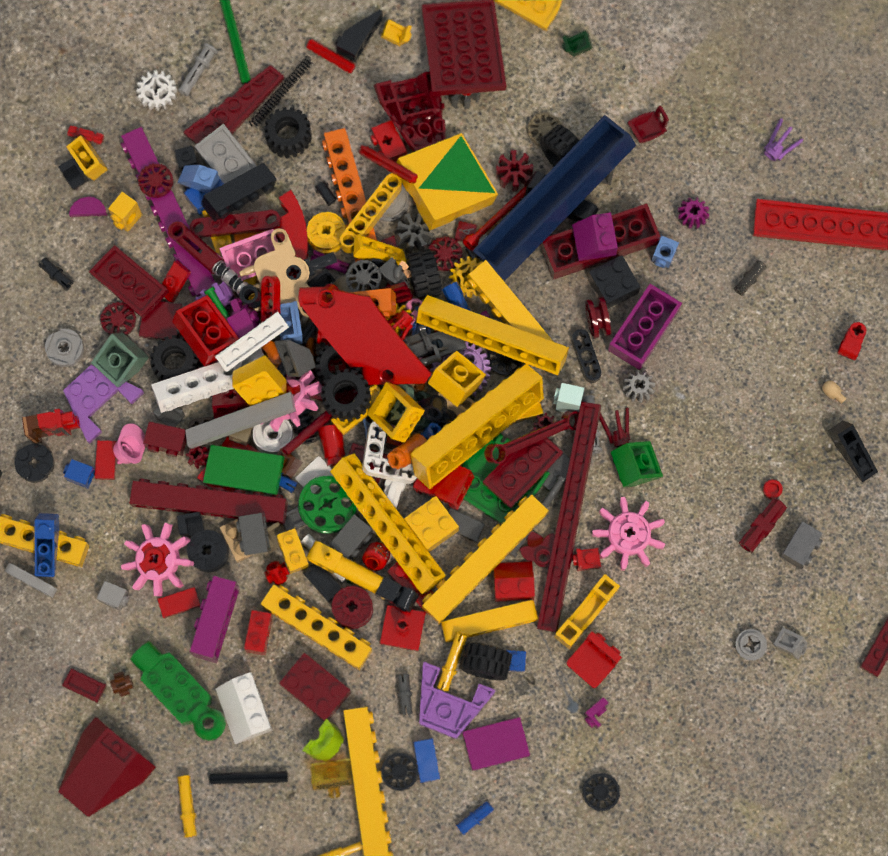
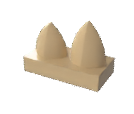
[220,519,254,563]

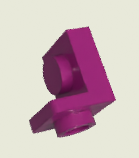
[584,697,608,729]

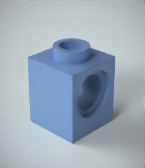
[652,236,679,268]

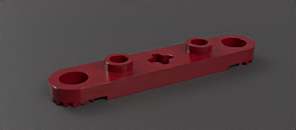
[189,210,282,238]

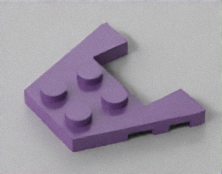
[63,365,144,444]
[419,662,496,739]

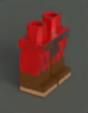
[22,408,80,444]

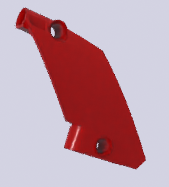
[299,284,432,385]

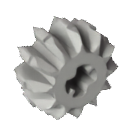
[623,370,655,403]

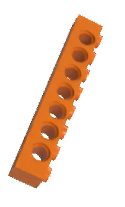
[322,128,377,262]

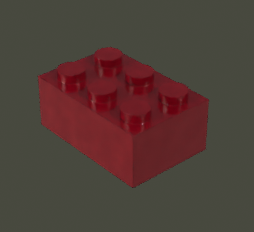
[279,653,351,722]

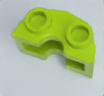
[302,719,344,762]

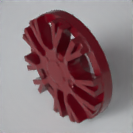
[138,163,174,198]
[428,236,463,271]
[100,302,136,335]

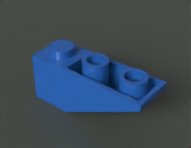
[35,513,59,577]

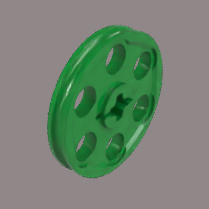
[298,476,356,534]

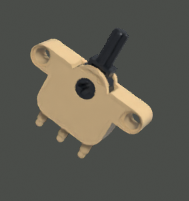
[239,228,337,318]

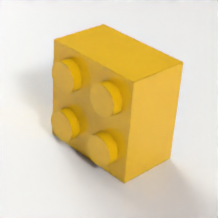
[428,351,486,407]
[232,355,287,406]
[404,496,459,552]

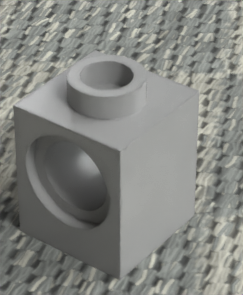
[97,581,130,611]

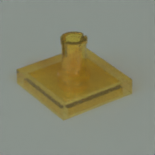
[310,758,353,799]

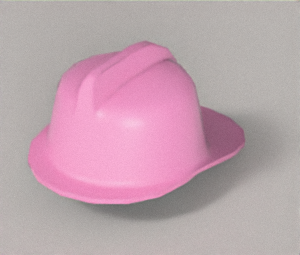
[113,424,145,464]

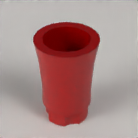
[318,425,345,467]

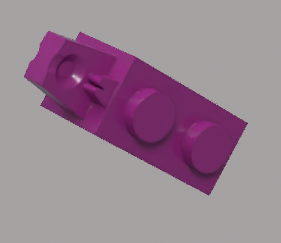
[227,298,269,345]

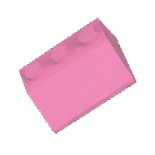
[220,229,278,281]

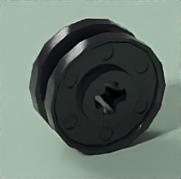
[186,530,230,573]

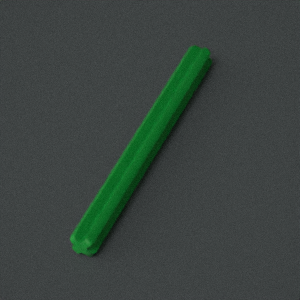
[220,0,251,84]

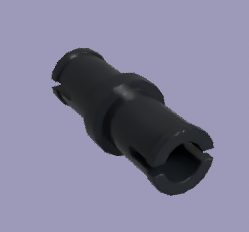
[39,257,74,290]

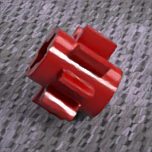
[264,561,290,585]

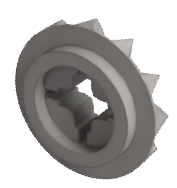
[735,629,767,660]

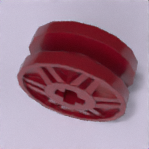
[585,297,611,339]
[332,586,374,629]

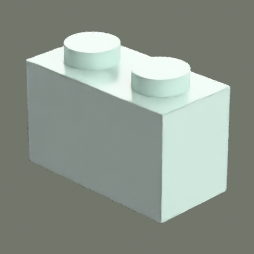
[553,383,584,415]

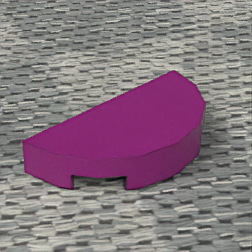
[69,197,107,217]

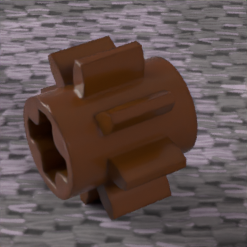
[110,671,134,697]

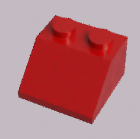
[493,561,535,602]

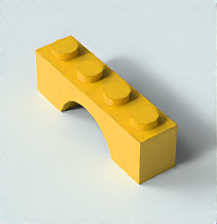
[554,574,620,650]

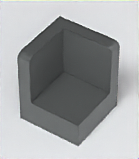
[153,407,185,427]

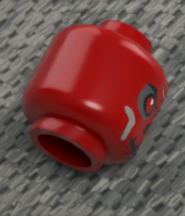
[362,542,390,571]

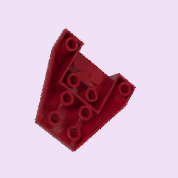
[58,717,156,817]

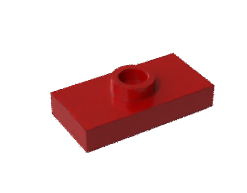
[162,261,191,303]

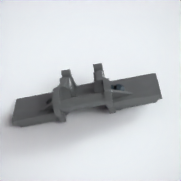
[386,325,467,375]

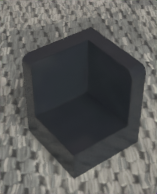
[58,158,89,190]
[177,512,204,537]

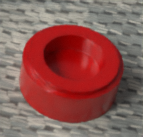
[763,479,783,500]

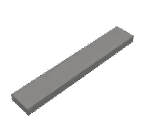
[185,392,296,449]

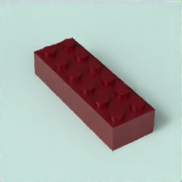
[540,204,661,280]

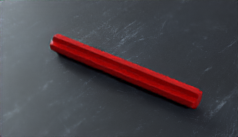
[359,145,418,184]

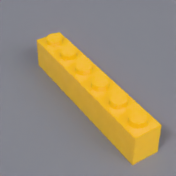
[466,260,554,342]

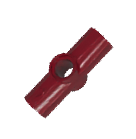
[738,498,787,553]

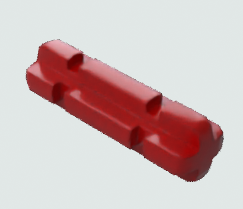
[68,126,104,145]

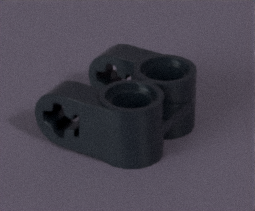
[417,395,457,430]

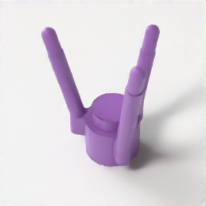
[764,119,803,161]

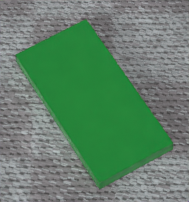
[203,445,285,495]

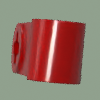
[837,322,867,361]

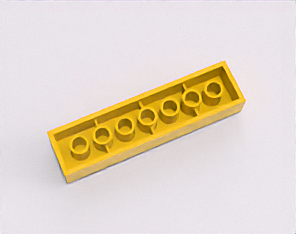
[411,364,544,489]

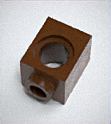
[276,448,303,478]

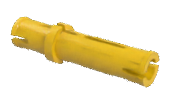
[437,631,468,691]
[177,775,197,838]

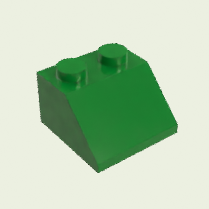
[611,441,663,487]

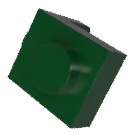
[562,30,593,57]

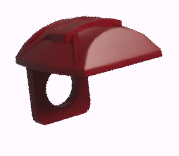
[627,105,669,143]

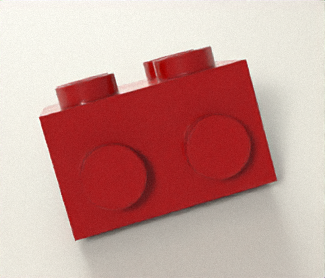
[566,631,622,688]

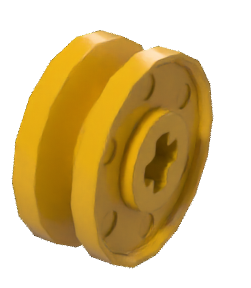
[307,212,346,254]

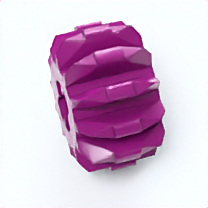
[678,197,709,229]

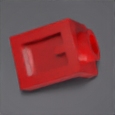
[572,548,601,571]

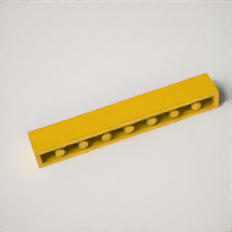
[416,295,569,375]
[422,495,549,624]
[344,707,393,856]

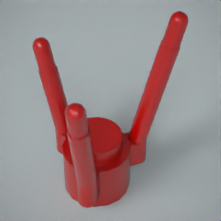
[388,310,414,341]

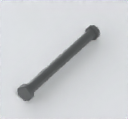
[509,475,566,558]

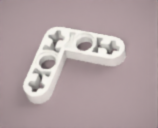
[362,422,417,484]

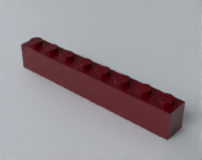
[129,479,288,525]

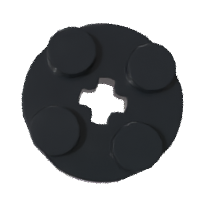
[15,444,55,483]

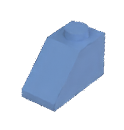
[178,165,220,193]

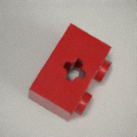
[370,120,407,163]
[244,610,273,656]

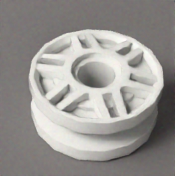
[253,420,294,455]

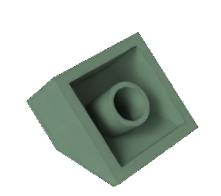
[91,333,149,387]

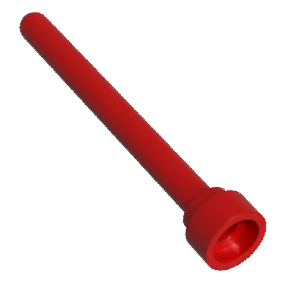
[462,187,526,251]

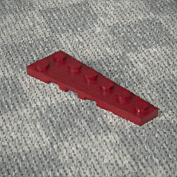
[183,65,285,144]

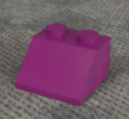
[572,212,618,261]

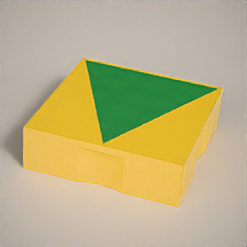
[397,133,498,230]

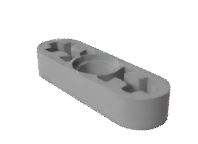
[4,563,58,598]

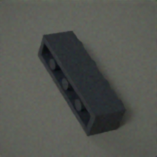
[201,162,277,221]

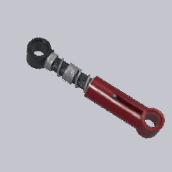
[168,221,261,308]

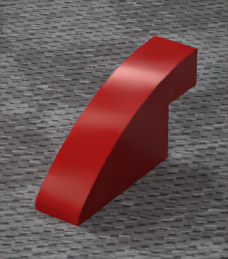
[271,190,309,260]

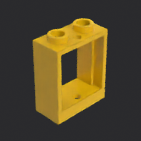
[367,382,425,443]

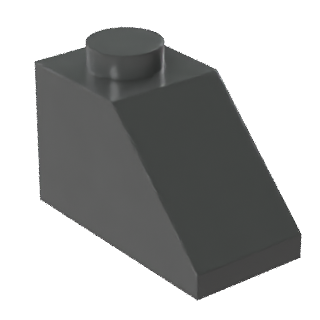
[275,340,316,377]

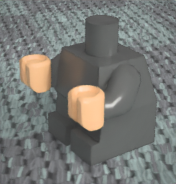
[379,257,412,287]

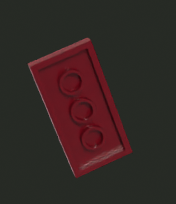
[89,245,169,319]
[482,427,563,509]

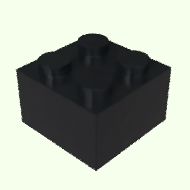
[588,255,640,309]

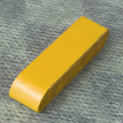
[340,173,402,253]
[441,600,539,642]

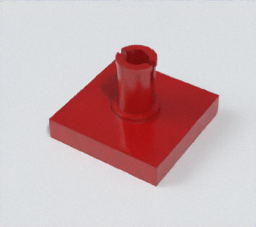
[380,605,426,652]

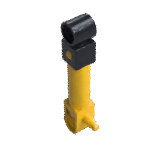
[306,541,419,613]

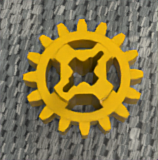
[449,256,483,298]

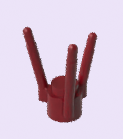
[599,407,630,448]

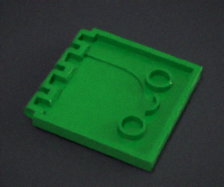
[462,433,550,525]

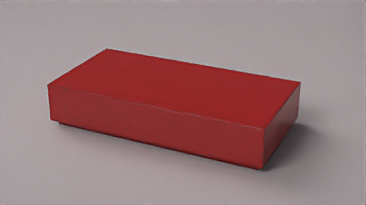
[95,440,117,480]
[157,587,201,618]

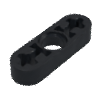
[572,329,602,383]

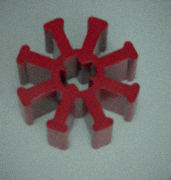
[495,150,533,192]

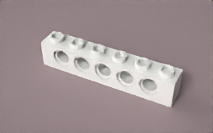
[151,348,264,413]

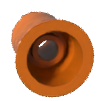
[387,433,427,470]

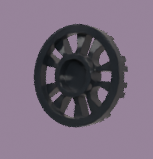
[487,350,522,376]
[381,753,418,791]
[582,773,620,811]

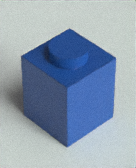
[63,459,95,489]

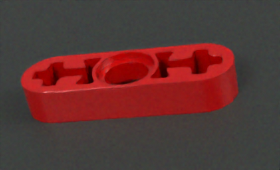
[261,275,280,323]

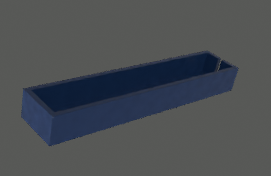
[473,115,636,281]

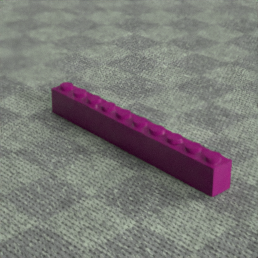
[120,127,215,297]

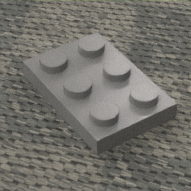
[194,124,256,184]

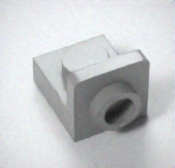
[774,628,807,660]

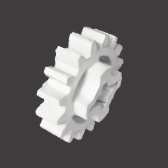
[136,70,177,111]

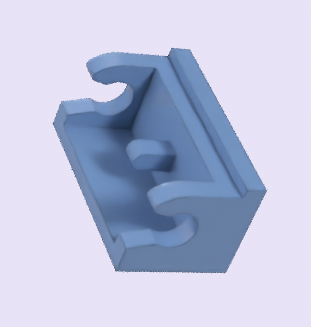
[280,301,302,344]

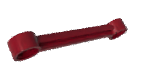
[484,411,579,464]

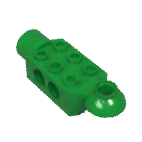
[130,641,226,741]

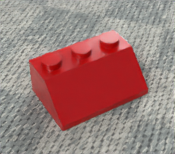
[172,295,239,367]

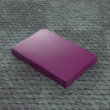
[463,717,530,771]

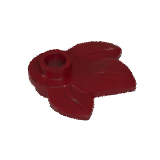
[520,531,555,568]

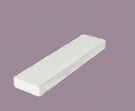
[215,312,289,372]

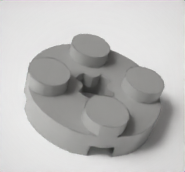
[45,329,84,367]

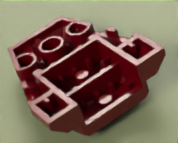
[374,71,446,152]

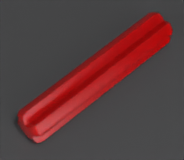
[307,39,355,74]

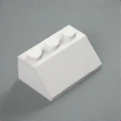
[216,672,273,745]

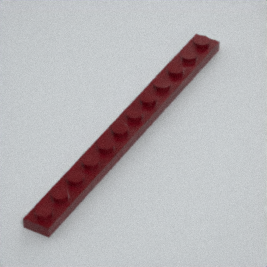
[537,402,601,633]

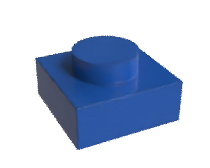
[506,650,526,672]

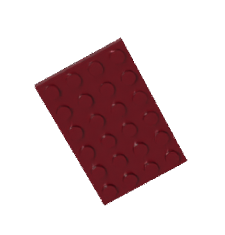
[422,0,507,96]

